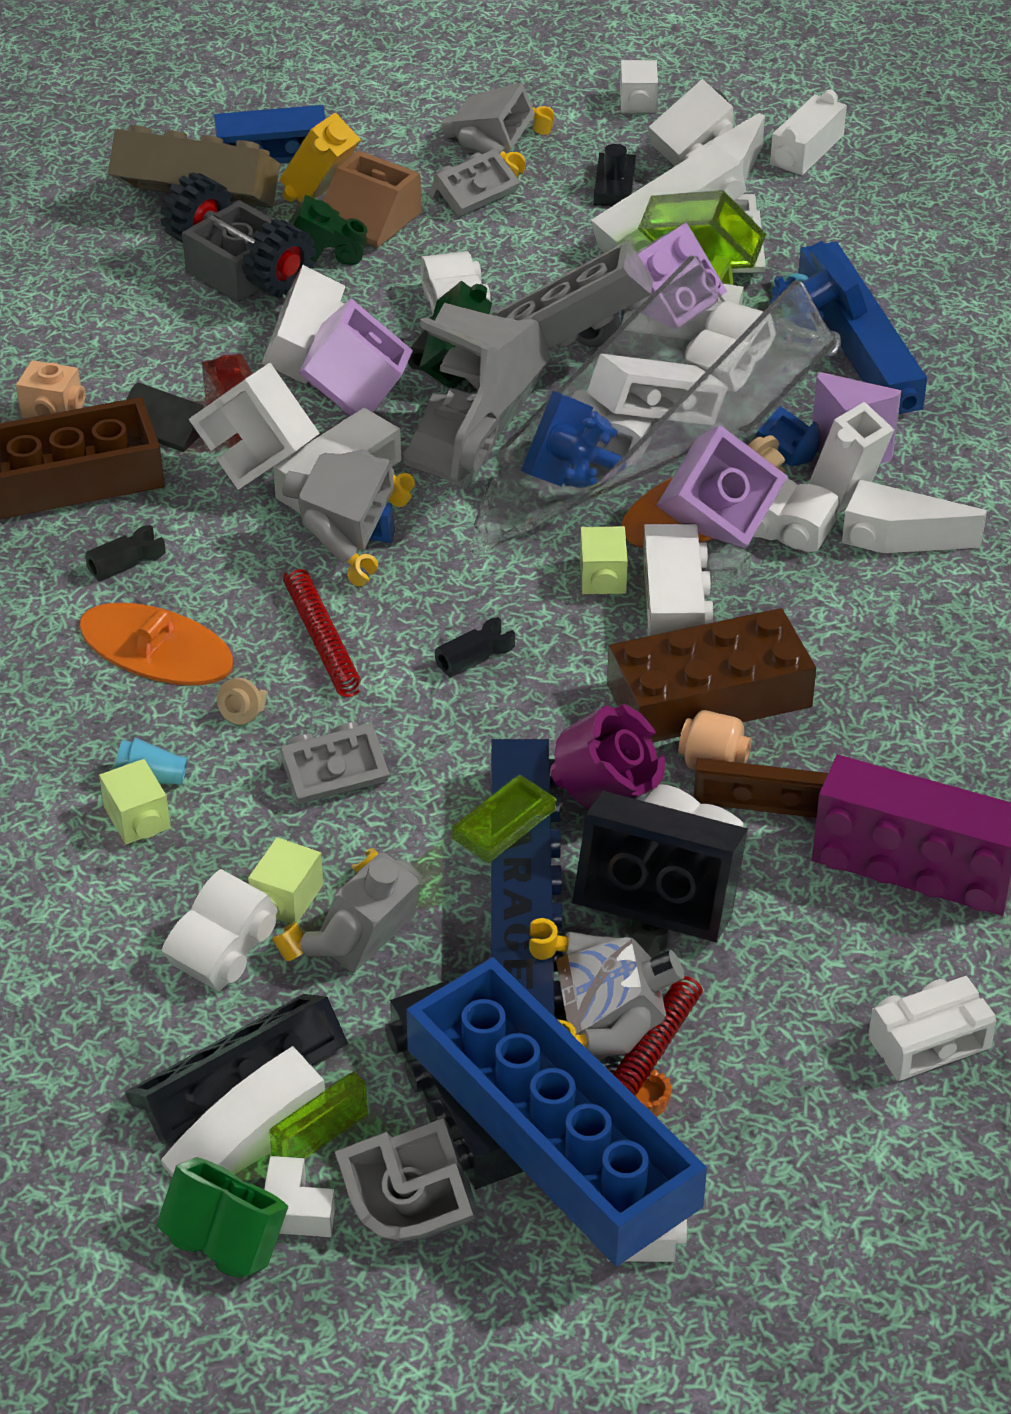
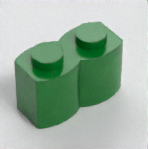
[156,1157,289,1277]

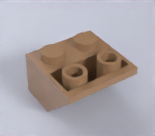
[323,150,421,248]

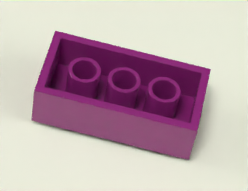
[811,754,1011,916]

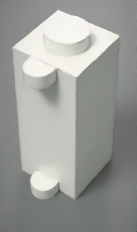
[770,90,847,175]
[809,402,894,513]

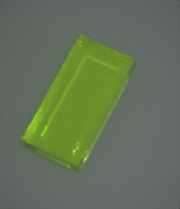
[452,774,556,864]
[269,1071,368,1160]

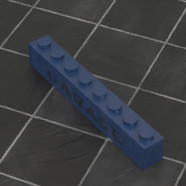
[491,739,564,1016]

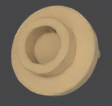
[748,435,786,473]
[217,678,268,725]

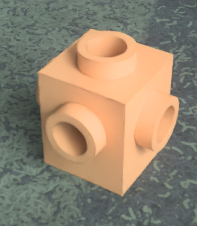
[16,360,85,418]

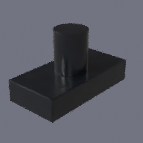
[593,144,636,206]

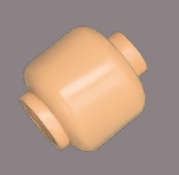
[678,710,752,770]

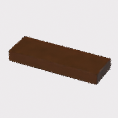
[694,758,828,818]

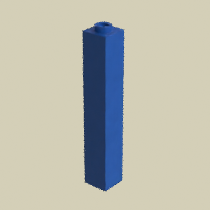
[798,241,927,414]

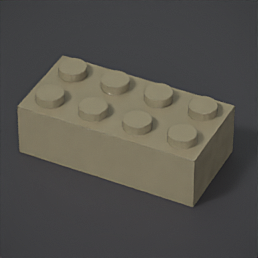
[108,125,280,208]

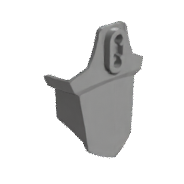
[402,303,551,489]

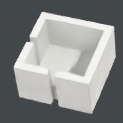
[189,363,320,490]

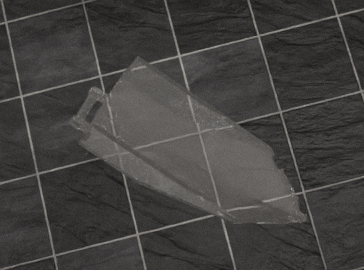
[467,256,841,557]

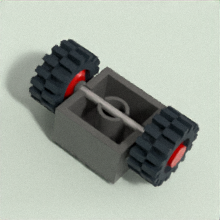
[160,172,316,302]

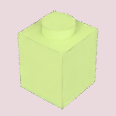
[580,526,628,594]
[99,759,171,845]
[248,837,323,924]

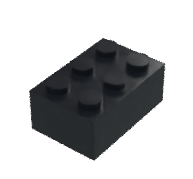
[572,791,748,943]

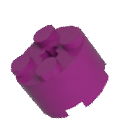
[550,704,665,810]

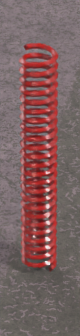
[283,569,361,697]
[613,976,703,1097]

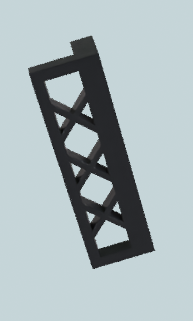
[125,994,348,1145]

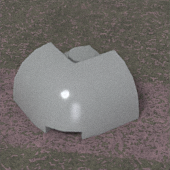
[335,1118,478,1241]

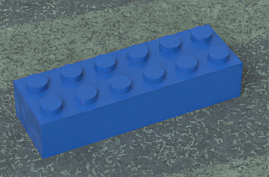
[406,957,707,1267]

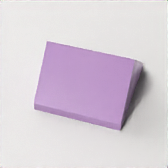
[812,372,901,464]

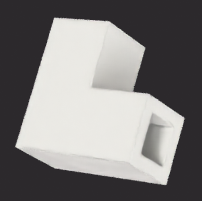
[264,1156,336,1237]

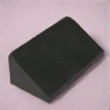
[126,382,204,452]

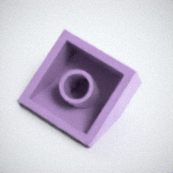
[656,425,788,548]

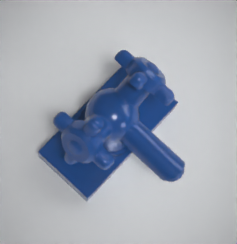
[769,240,868,337]
[521,391,624,488]

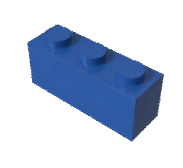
[214,105,326,163]

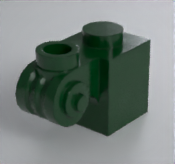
[289,194,368,265]

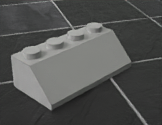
[491,240,653,349]

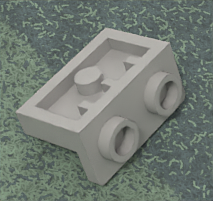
[428,148,521,217]
[278,722,390,805]

